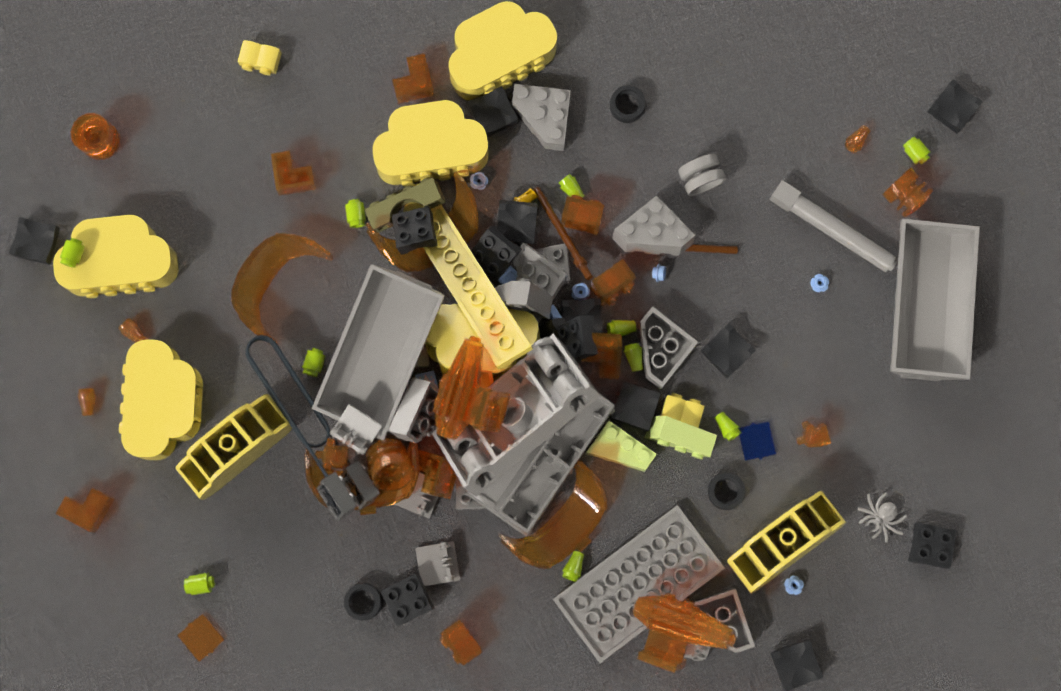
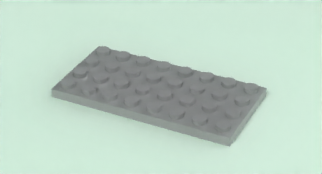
[553,505,725,663]

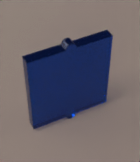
[739,422,776,461]

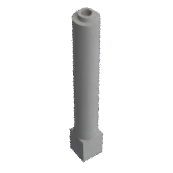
[769,180,897,272]

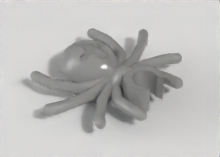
[857,492,907,543]

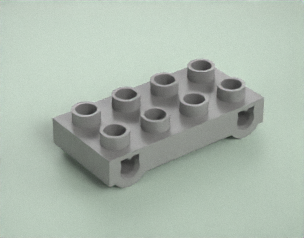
[432,334,600,496]

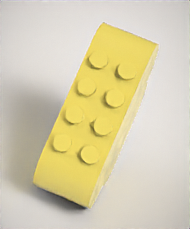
[449,1,557,101]
[373,100,489,186]
[53,215,178,298]
[425,304,541,388]
[119,340,203,460]
[175,394,292,500]
[727,491,846,594]

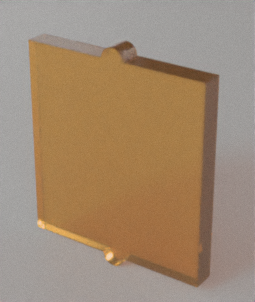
[177,614,224,662]

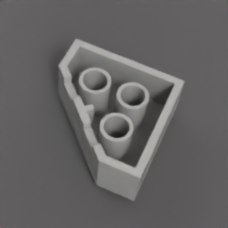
[512,84,571,151]
[612,196,695,256]
[495,278,553,319]
[639,306,698,390]
[388,377,460,443]
[677,589,755,653]

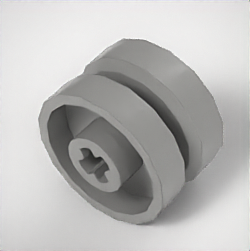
[678,154,727,196]

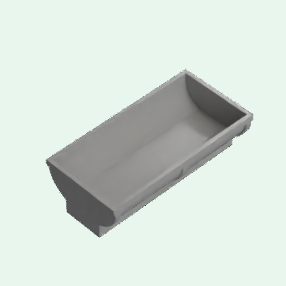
[890,219,979,381]
[312,264,445,441]
[466,394,615,537]

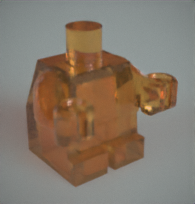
[796,421,831,447]
[315,438,349,470]

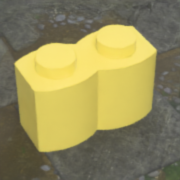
[238,40,282,75]
[661,393,704,428]

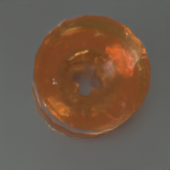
[71,113,120,160]
[882,167,934,218]
[366,439,414,492]

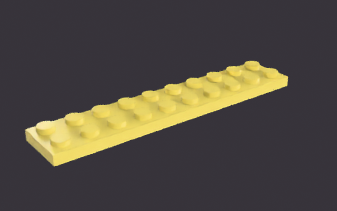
[423,205,533,370]

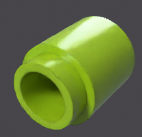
[903,136,931,165]
[345,199,366,228]
[60,238,85,268]
[302,348,326,378]
[184,573,215,595]

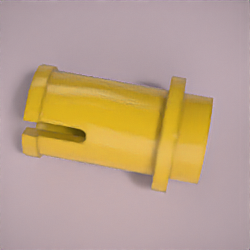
[514,188,537,203]

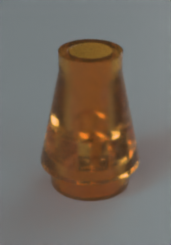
[845,125,870,153]
[118,318,147,343]
[77,388,97,416]

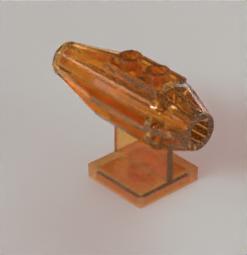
[432,335,511,440]
[633,593,736,673]

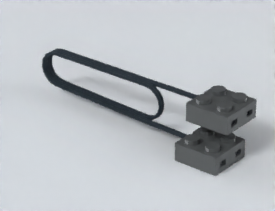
[246,335,380,522]

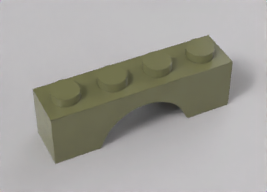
[365,178,446,233]

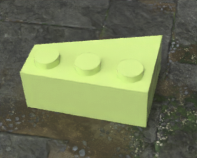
[645,416,717,459]
[586,421,657,472]

